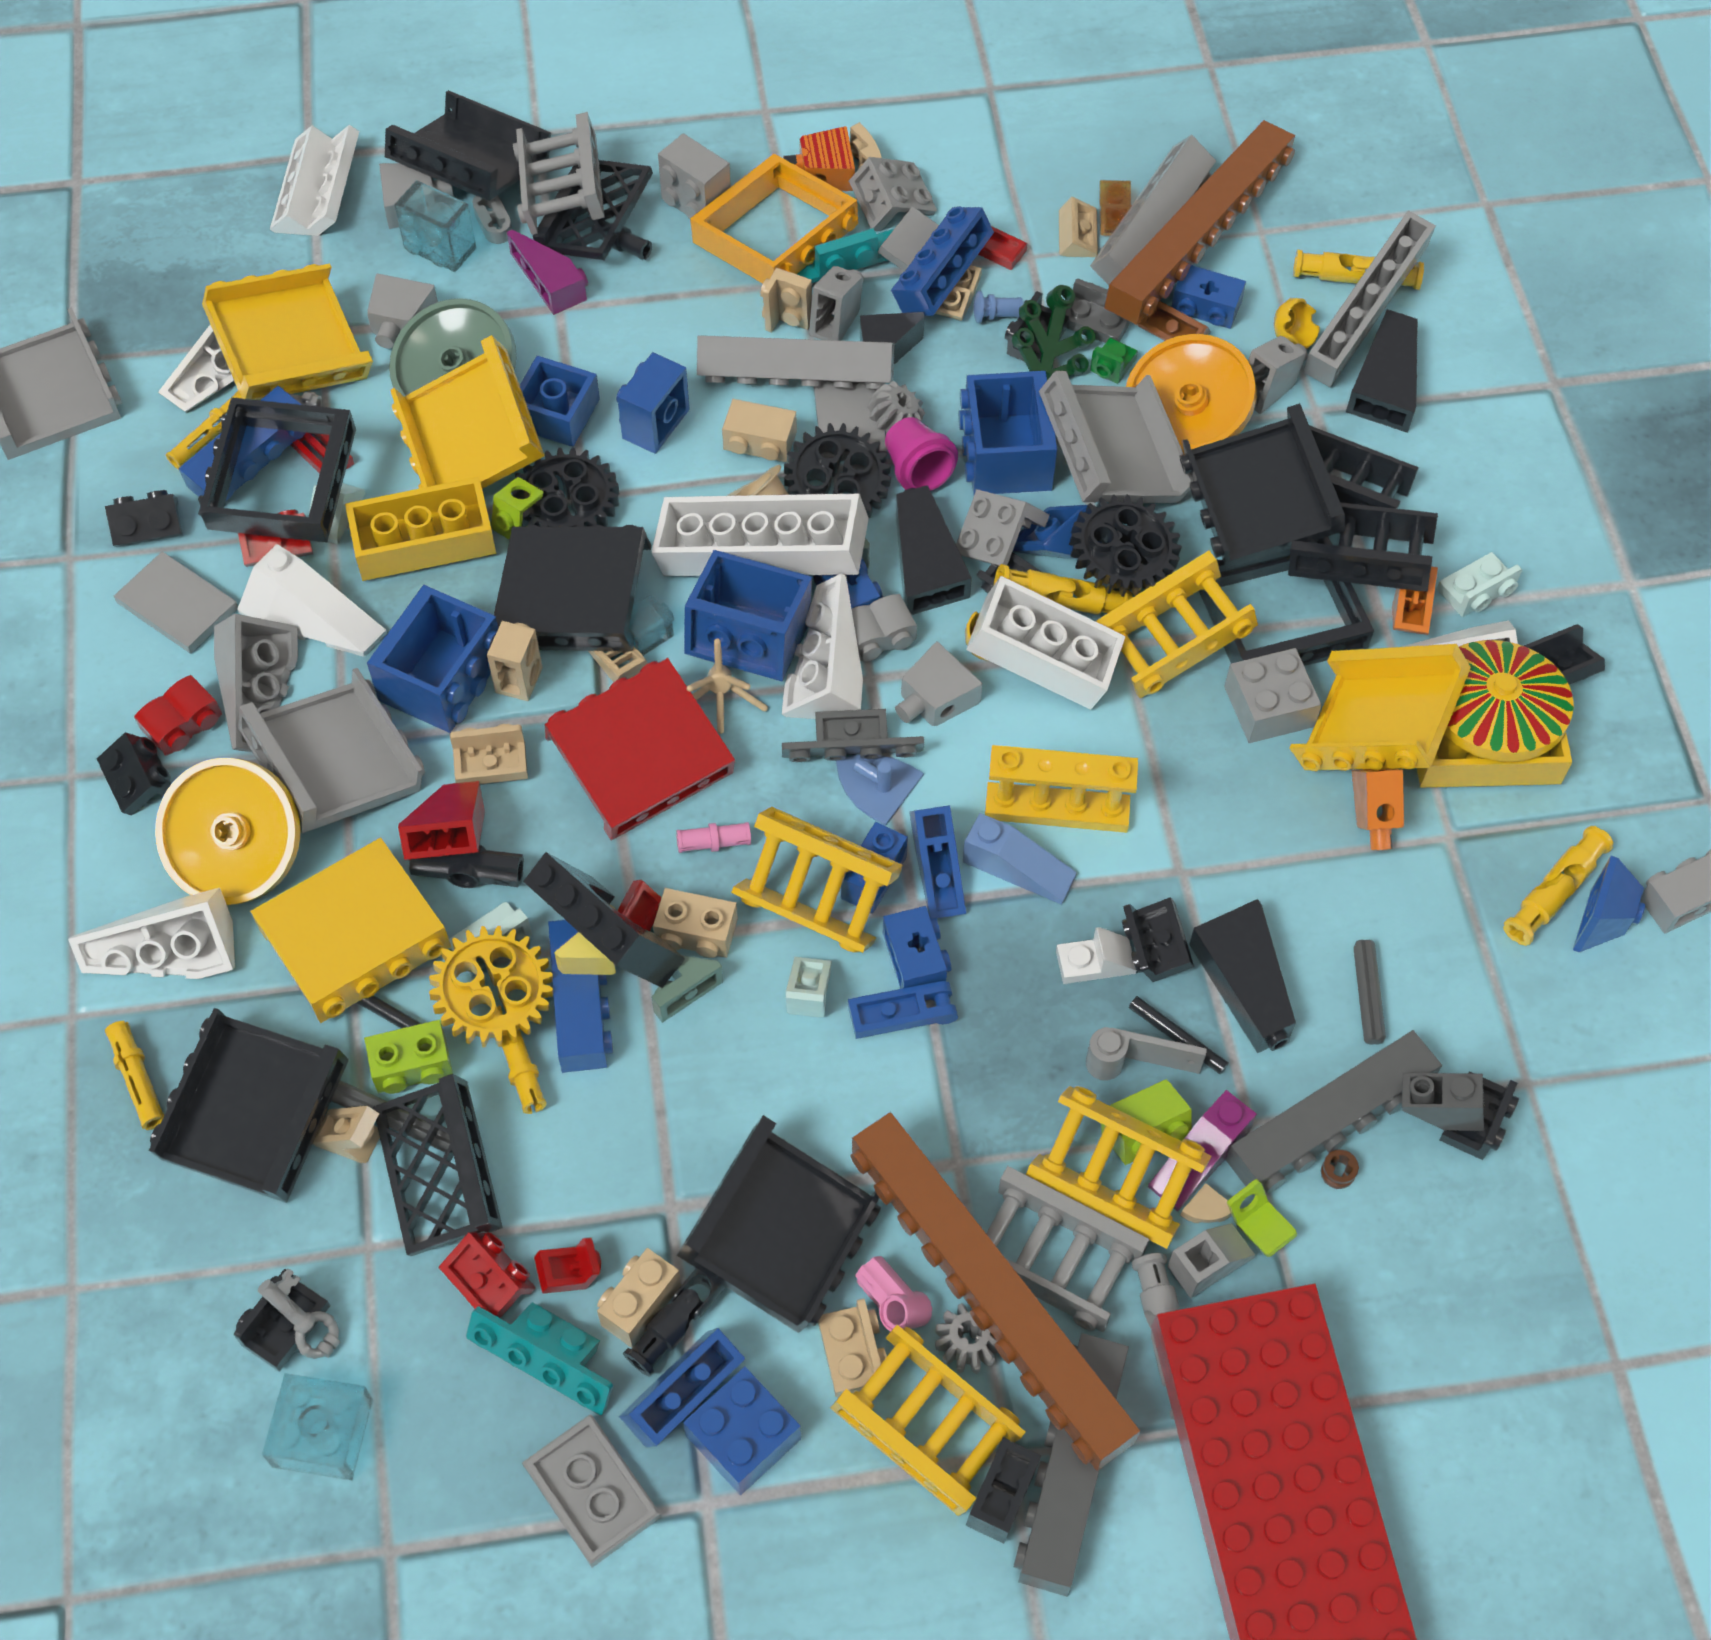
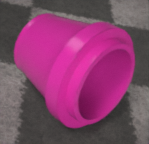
[885,417,958,491]

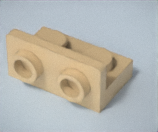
[760,268,812,333]
[818,1298,887,1397]

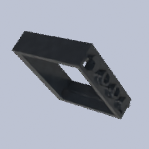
[198,397,356,543]
[1199,536,1374,666]

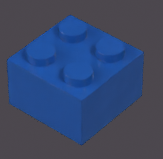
[616,352,690,454]
[520,356,600,447]
[683,1366,801,1496]

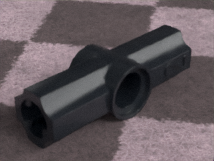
[409,844,524,888]

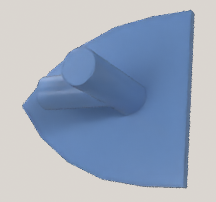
[836,755,924,826]

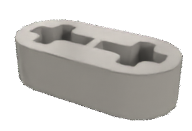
[472,195,512,244]

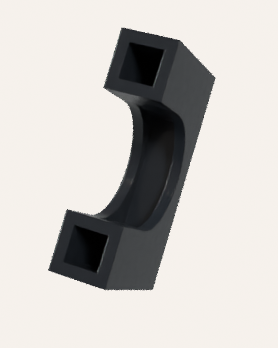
[523,852,685,988]

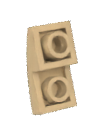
[850,122,882,169]
[935,265,982,321]

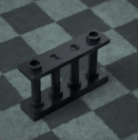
[1309,425,1419,509]
[1288,502,1438,592]

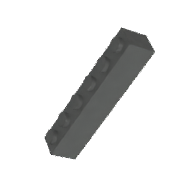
[1225,1030,1442,1197]
[1013,1333,1129,1597]

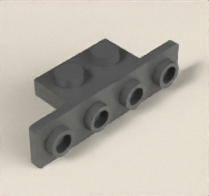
[782,709,924,762]

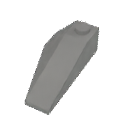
[214,614,298,753]

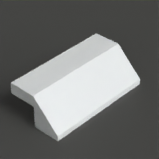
[270,124,360,236]

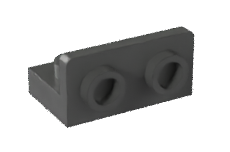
[1065,279,1131,343]

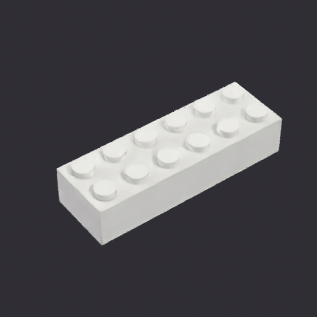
[651,494,869,576]

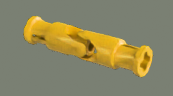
[1293,249,1424,290]
[994,564,1133,615]
[1503,826,1614,946]

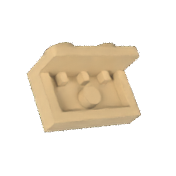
[450,724,528,784]

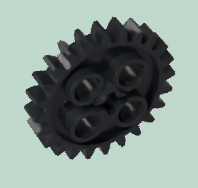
[784,423,891,518]
[512,447,620,527]
[1069,494,1182,597]

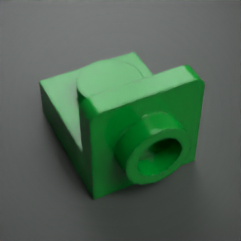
[1090,338,1138,384]

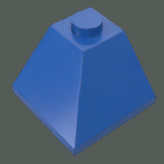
[1012,505,1102,558]
[1573,855,1646,952]

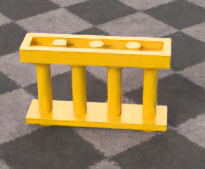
[1095,550,1258,699]
[985,745,1138,833]
[731,806,903,953]
[1025,1086,1212,1249]
[830,1325,1026,1516]

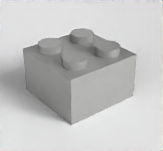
[658,133,731,219]
[1224,648,1321,743]

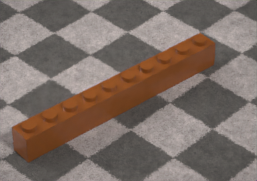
[1104,120,1295,325]
[850,1112,1140,1471]

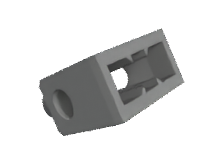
[379,163,454,229]
[809,266,864,341]
[368,273,438,349]
[1248,336,1308,414]
[895,641,982,726]

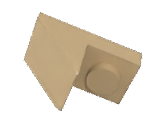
[313,1106,380,1163]

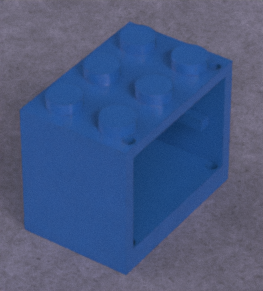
[958,371,1057,495]
[684,550,812,681]
[367,584,498,733]

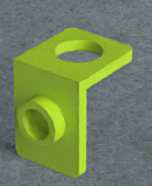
[491,477,543,540]
[1227,1179,1297,1257]

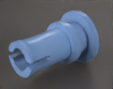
[973,291,1023,323]

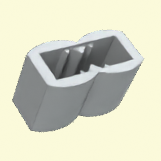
[852,594,917,661]

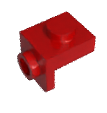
[534,1237,601,1294]

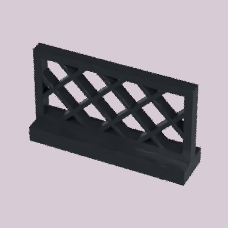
[532,160,653,260]
[373,1074,503,1256]

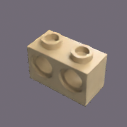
[487,621,543,701]

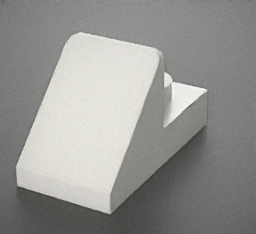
[1056,927,1137,984]

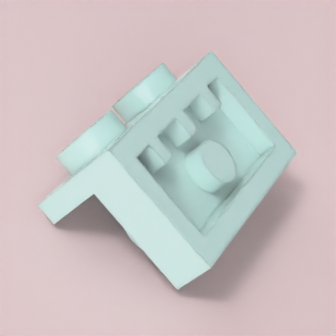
[1437,552,1522,617]

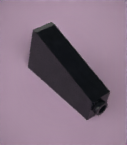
[1346,309,1418,433]
[896,485,972,615]
[1189,899,1296,1053]

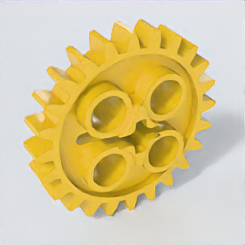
[429,926,553,1047]

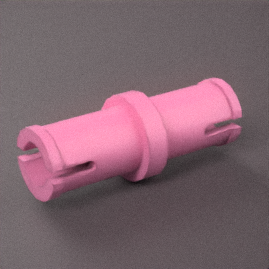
[676,822,751,853]

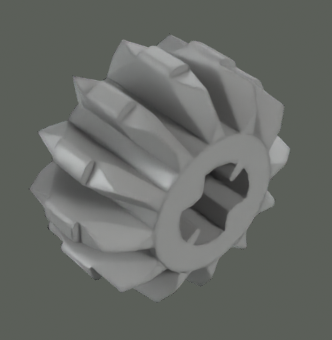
[867,381,925,434]
[935,1303,998,1374]

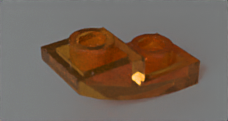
[1099,180,1132,236]

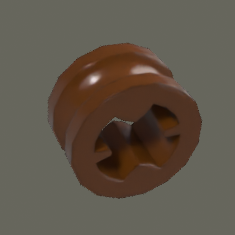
[1320,1150,1359,1189]

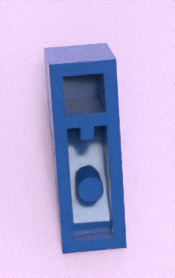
[909,805,966,919]

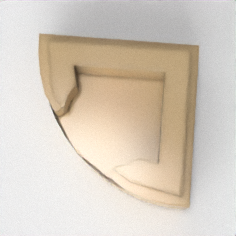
[1180,1183,1232,1223]

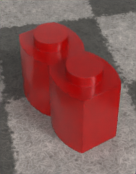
[134,675,222,756]

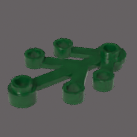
[1012,285,1095,380]

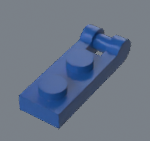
[848,981,958,1039]

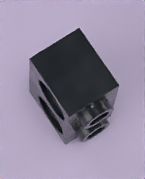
[966,1438,1042,1544]

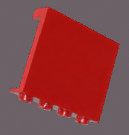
[545,658,735,841]

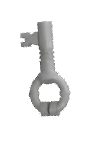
[258,1269,340,1359]

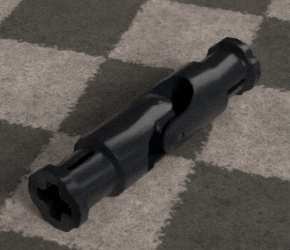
[623,1268,726,1377]

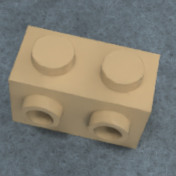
[722,399,797,462]
[653,888,738,958]
[597,1248,681,1348]

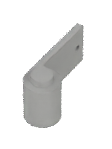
[1086,1027,1207,1081]

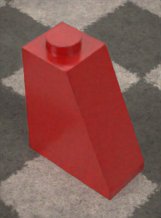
[398,781,485,860]

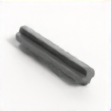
[1353,940,1386,1045]

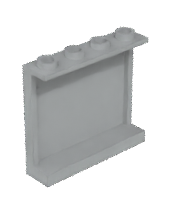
[0,307,122,460]
[1039,371,1193,503]
[238,668,425,833]

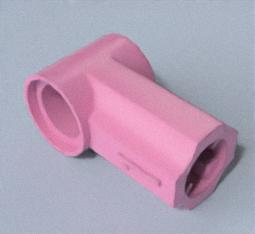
[855,1256,932,1331]

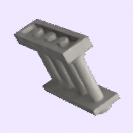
[513,112,604,235]
[986,1166,1149,1333]

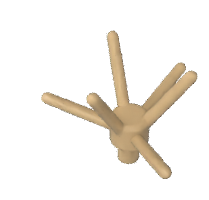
[686,638,768,734]

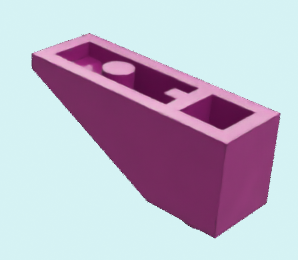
[507,229,588,315]
[1148,1090,1257,1212]

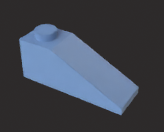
[963,813,1077,905]

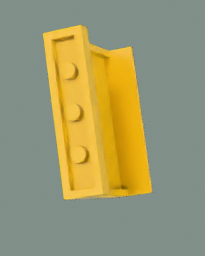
[202,263,373,400]
[390,335,545,489]
[1289,644,1471,771]
[250,837,452,1024]

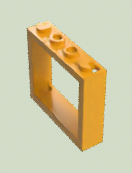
[690,154,858,284]

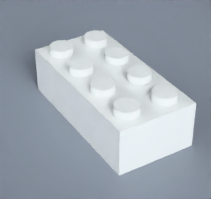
[966,576,1125,710]

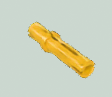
[166,391,241,470]
[497,1006,547,1114]
[105,1021,164,1130]

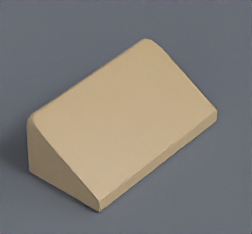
[1059,197,1098,257]

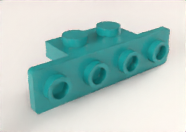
[797,228,894,283]
[466,1302,613,1415]

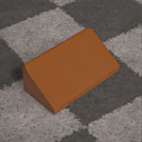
[1137,301,1211,341]

